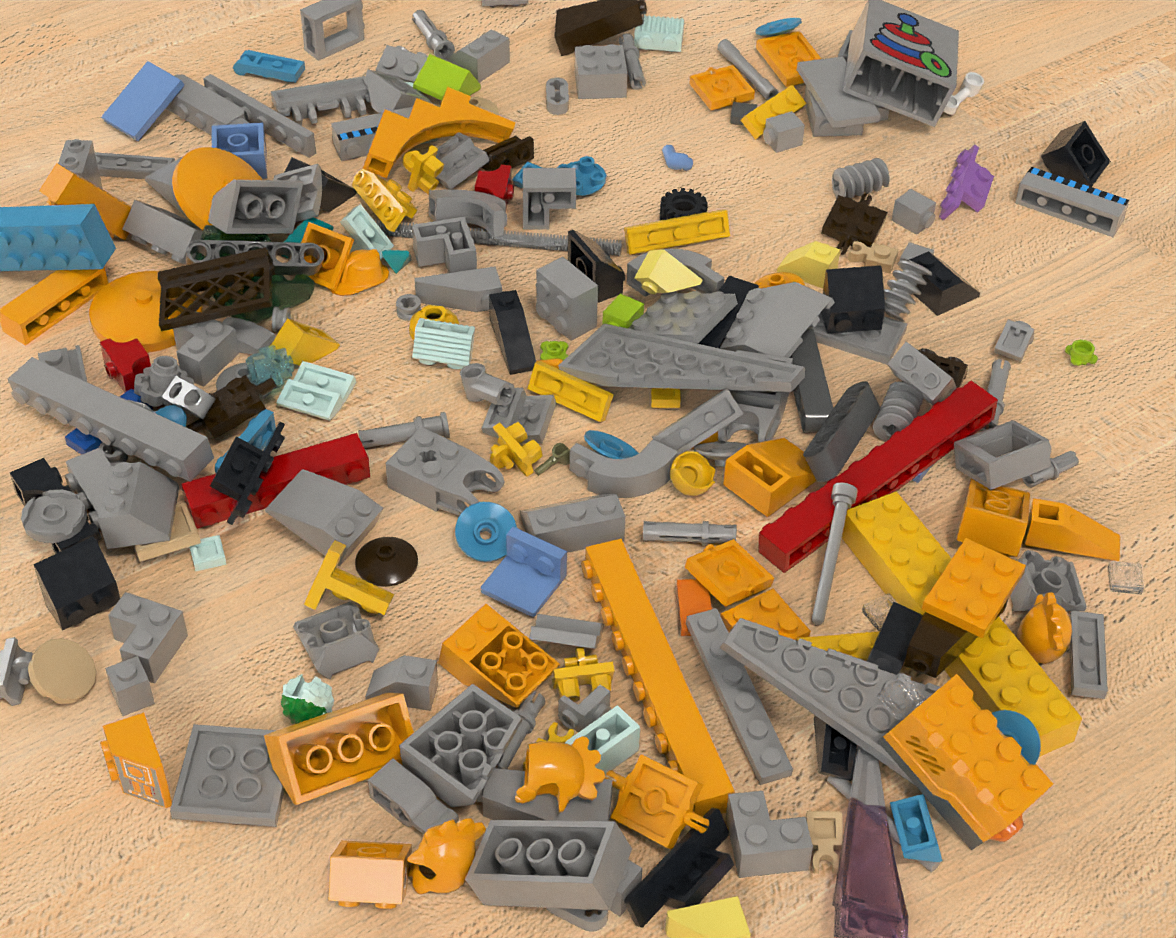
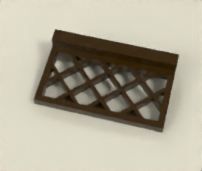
[158,247,275,331]

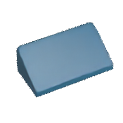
[890,794,943,862]

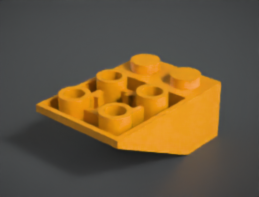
[723,438,817,517]
[438,604,560,708]

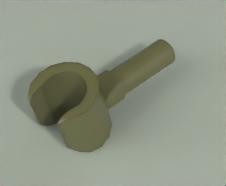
[534,443,570,476]

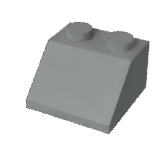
[445,29,510,83]

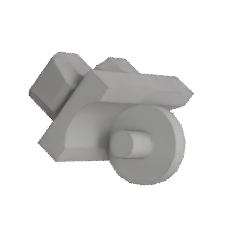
[0,637,34,706]

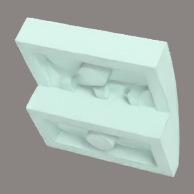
[276,361,356,421]

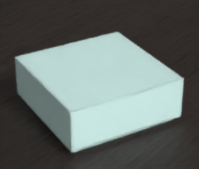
[190,535,227,571]

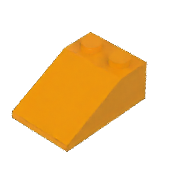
[956,478,1030,557]

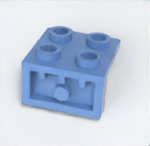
[481,527,567,617]

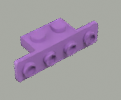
[939,145,994,220]

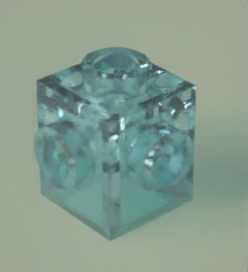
[245,345,294,387]

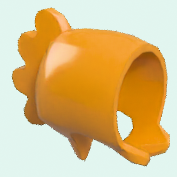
[1016,592,1072,664]
[515,736,605,813]
[407,818,486,895]

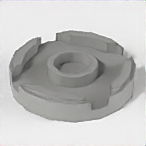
[21,489,87,543]

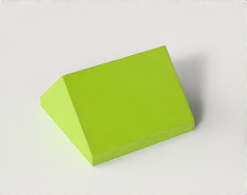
[413,54,481,100]

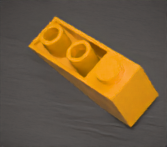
[1025,498,1120,561]

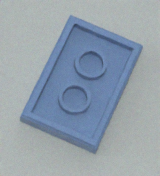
[101,61,185,141]

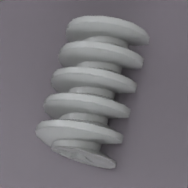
[832,158,890,199]
[884,260,932,322]
[873,382,924,442]

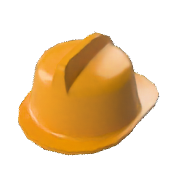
[327,249,389,296]

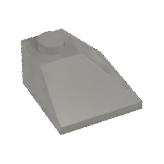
[366,69,431,113]

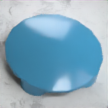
[557,156,607,196]

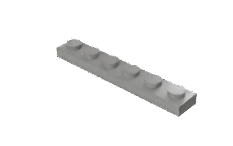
[203,74,316,158]
[686,608,793,785]

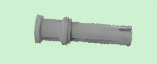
[412,10,455,60]
[358,412,450,448]

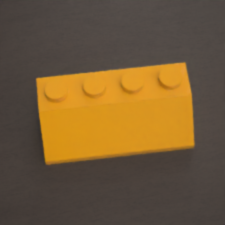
[264,693,414,805]

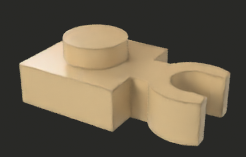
[848,241,899,274]
[806,811,844,874]

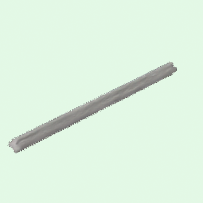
[374,219,622,256]

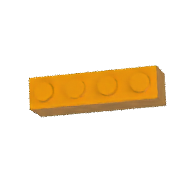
[39,163,131,240]
[0,266,108,346]

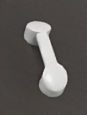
[943,72,984,115]

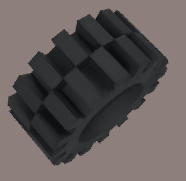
[660,188,708,221]

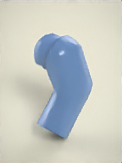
[662,145,693,171]

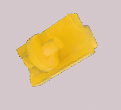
[402,145,445,194]
[490,422,543,477]
[552,647,614,702]

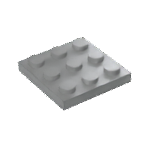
[628,291,738,344]
[170,724,285,827]

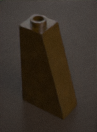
[554,0,647,56]
[904,598,1009,678]

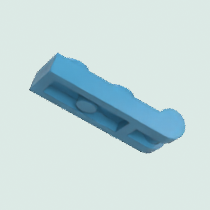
[233,50,305,83]

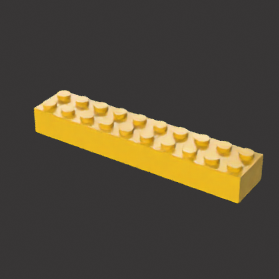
[842,491,1082,757]

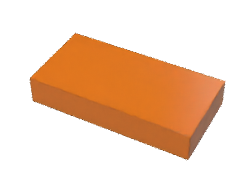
[676,579,712,636]

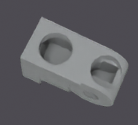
[161,376,216,420]

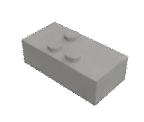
[465,820,632,910]

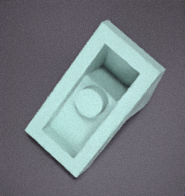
[340,204,394,260]

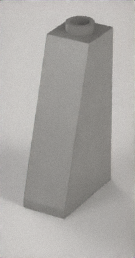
[477,768,613,821]

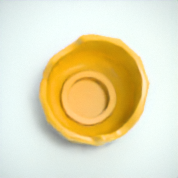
[670,451,716,496]

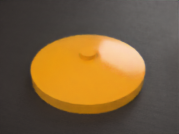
[172,147,263,241]
[89,271,203,353]

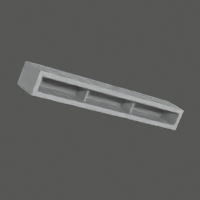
[8,357,214,482]

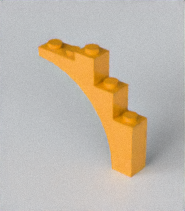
[362,87,516,178]

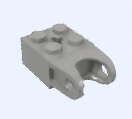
[718,350,793,442]
[386,427,505,516]

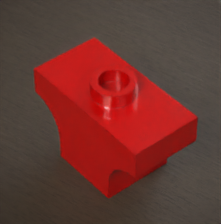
[475,165,514,212]
[100,338,151,393]

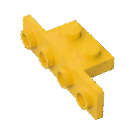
[352,167,418,232]

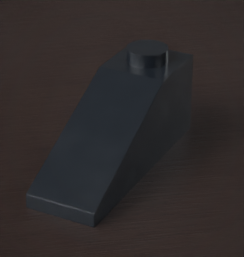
[489,290,536,375]
[866,602,923,675]
[814,715,857,781]

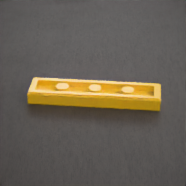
[624,209,730,255]

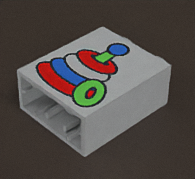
[843,0,959,127]

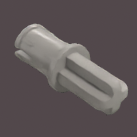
[1022,451,1079,488]

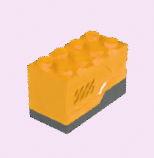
[878,674,1053,851]

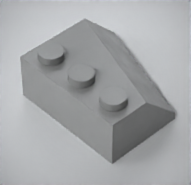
[720,282,835,358]
[399,684,522,807]

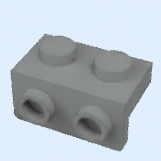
[375,45,428,83]

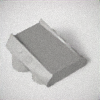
[1010,550,1087,611]
[293,602,379,679]

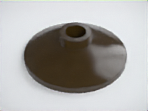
[355,537,418,587]

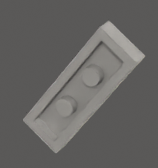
[652,388,744,455]
[1069,610,1108,699]

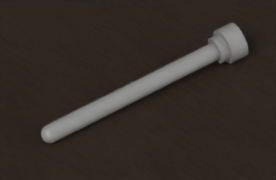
[812,483,858,625]

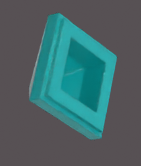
[382,250,411,274]

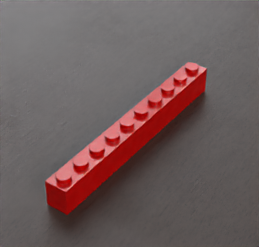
[758,380,998,573]

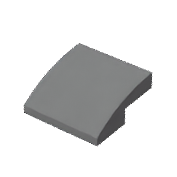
[435,132,489,189]
[273,164,322,222]
[481,387,556,443]
[530,614,604,649]

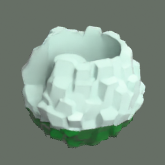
[281,674,334,724]

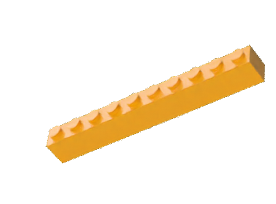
[581,539,735,817]

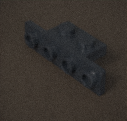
[210,422,285,525]
[624,807,734,928]

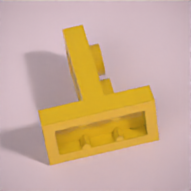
[304,540,394,615]

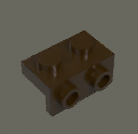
[482,136,534,171]

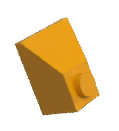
[297,222,354,291]

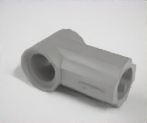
[460,363,515,407]

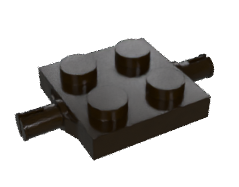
[821,193,888,255]
[186,375,278,439]

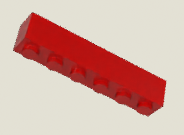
[181,433,370,529]

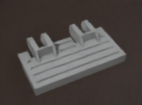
[271,76,371,126]

